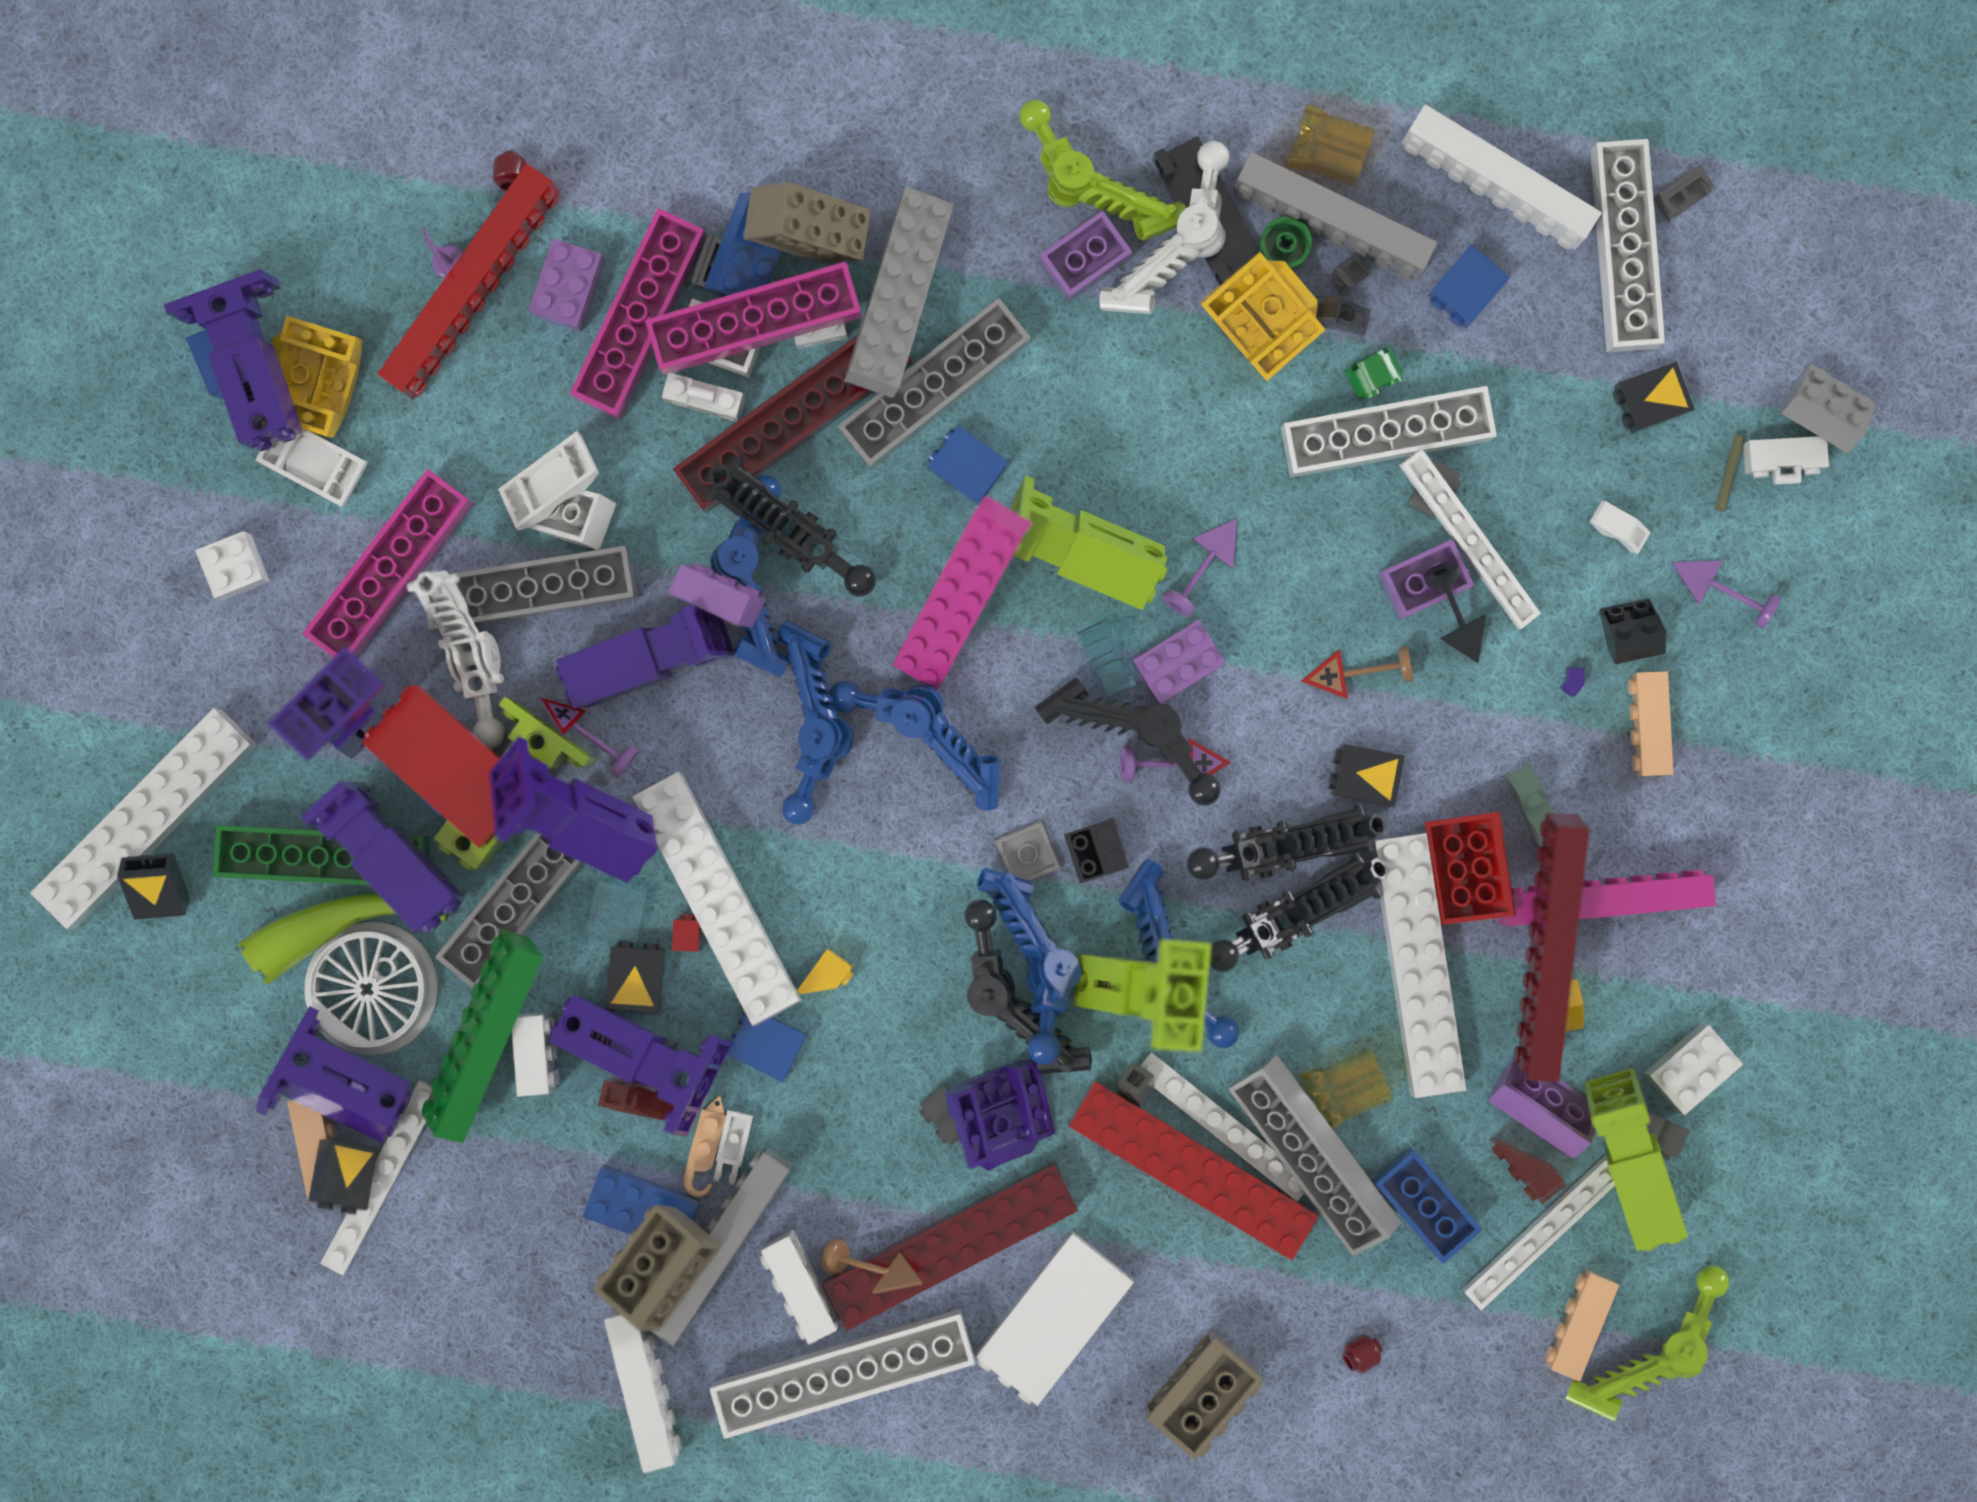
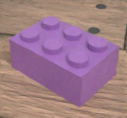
[1039,210,1132,303]
[528,238,606,332]
[1378,539,1474,620]
[669,562,765,627]
[1132,620,1226,704]

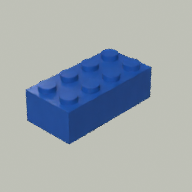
[703,192,781,297]
[1371,1147,1482,1264]
[582,1164,701,1234]

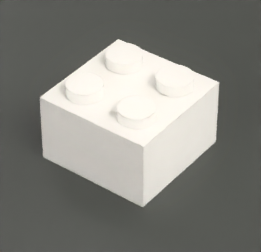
[195,531,270,601]

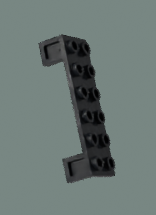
[1153,137,1258,286]

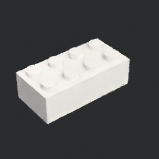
[760,1229,839,1345]

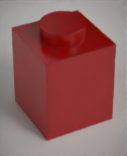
[672,914,702,952]

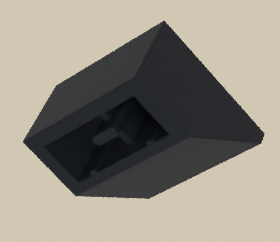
[1599,598,1666,664]
[1064,818,1129,884]

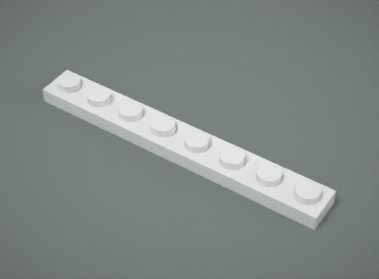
[1399,449,1541,629]
[1140,1052,1305,1202]
[320,1080,432,1276]
[1462,1155,1615,1311]

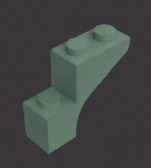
[1505,764,1555,850]

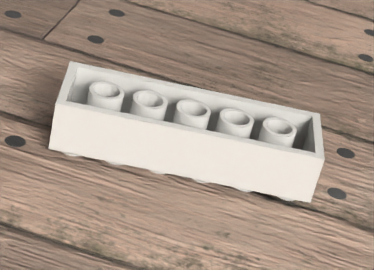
[604,1310,682,1473]

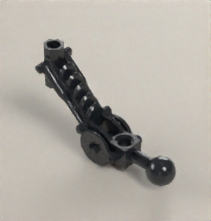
[705,457,876,597]
[1034,677,1221,806]
[1187,803,1386,882]
[1209,852,1389,972]
[964,899,1092,1074]

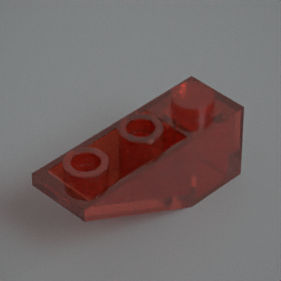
[597,1078,675,1120]
[1490,1137,1567,1205]

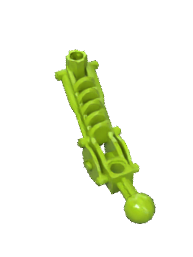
[1019,99,1186,241]
[1565,1265,1730,1422]

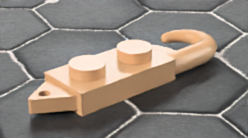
[683,1096,726,1198]

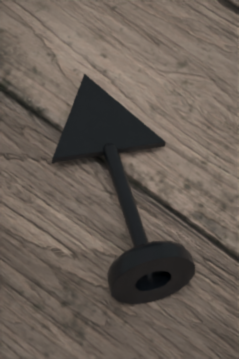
[1423,562,1486,663]

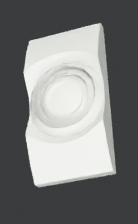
[255,429,368,508]
[498,431,599,531]

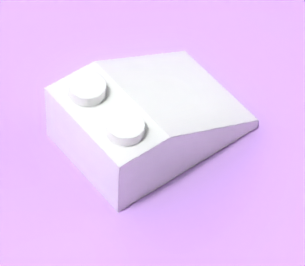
[528,490,616,550]

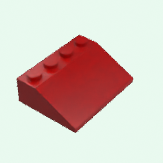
[1425,812,1516,925]

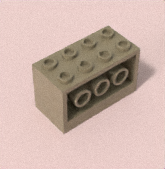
[744,182,871,265]
[593,1204,721,1331]
[1144,1329,1263,1460]

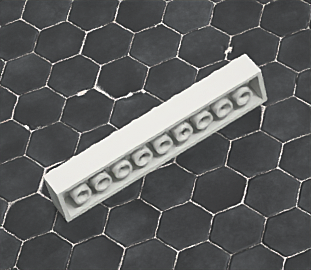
[31,708,258,929]
[632,772,802,1026]
[1372,833,1466,1098]
[709,1309,975,1439]

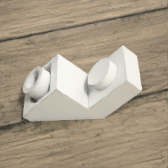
[1590,501,1651,554]

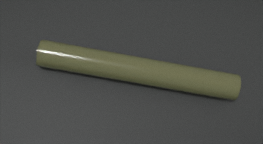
[1715,435,1745,512]

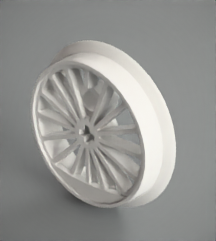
[305,922,438,1055]

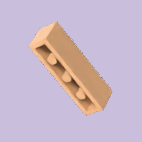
[1628,671,1674,776]
[287,1100,336,1203]
[1545,1269,1619,1382]

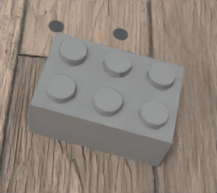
[1781,364,1877,453]

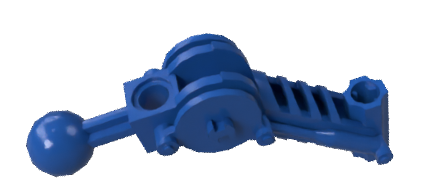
[709,475,789,678]
[777,621,855,825]
[830,681,1001,811]
[1118,859,1240,1049]
[977,868,1081,1065]

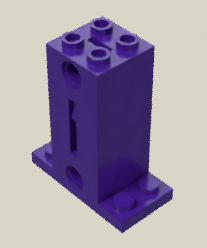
[256,1006,413,1143]

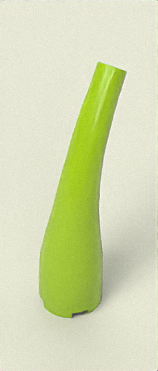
[237,893,449,985]

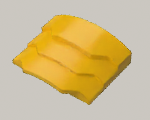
[1199,252,1326,381]
[272,315,362,438]

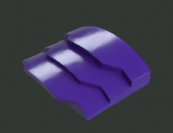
[945,1059,1055,1171]

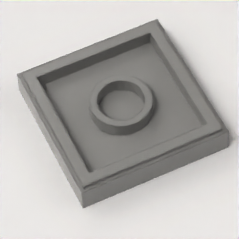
[994,821,1061,881]

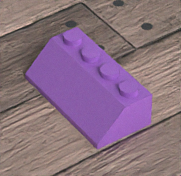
[1488,1056,1596,1159]

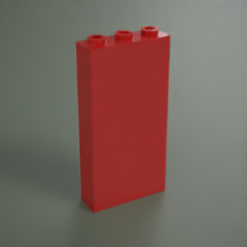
[362,684,501,848]

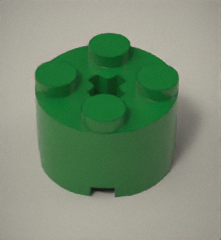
[1258,217,1312,272]
[1343,345,1403,400]

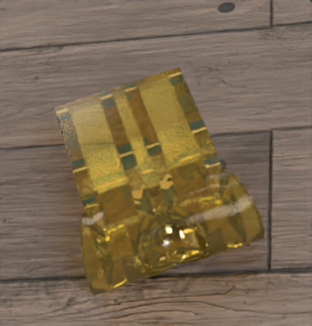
[1285,104,1375,187]
[1299,1048,1394,1129]

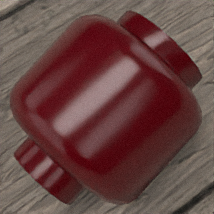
[493,151,526,191]
[1342,1334,1383,1374]

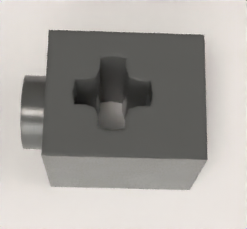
[1118,1062,1154,1107]

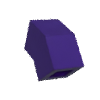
[1559,668,1585,697]

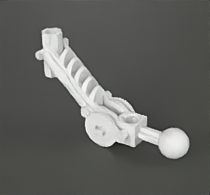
[1099,140,1229,314]
[407,571,505,749]

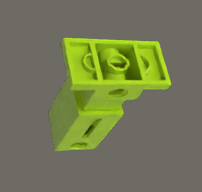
[1009,475,1168,610]
[434,697,596,870]
[1073,940,1211,1051]
[1584,1067,1688,1251]

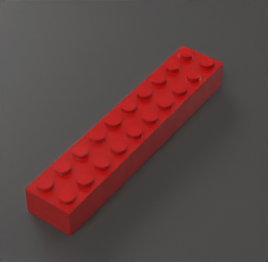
[377,163,560,400]
[1068,1079,1319,1261]

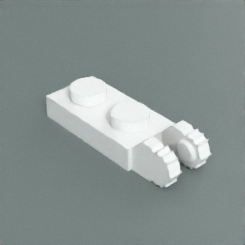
[713,1110,754,1186]

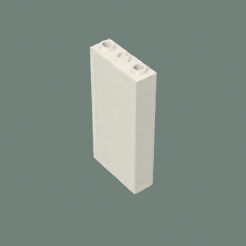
[976,1231,1134,1406]

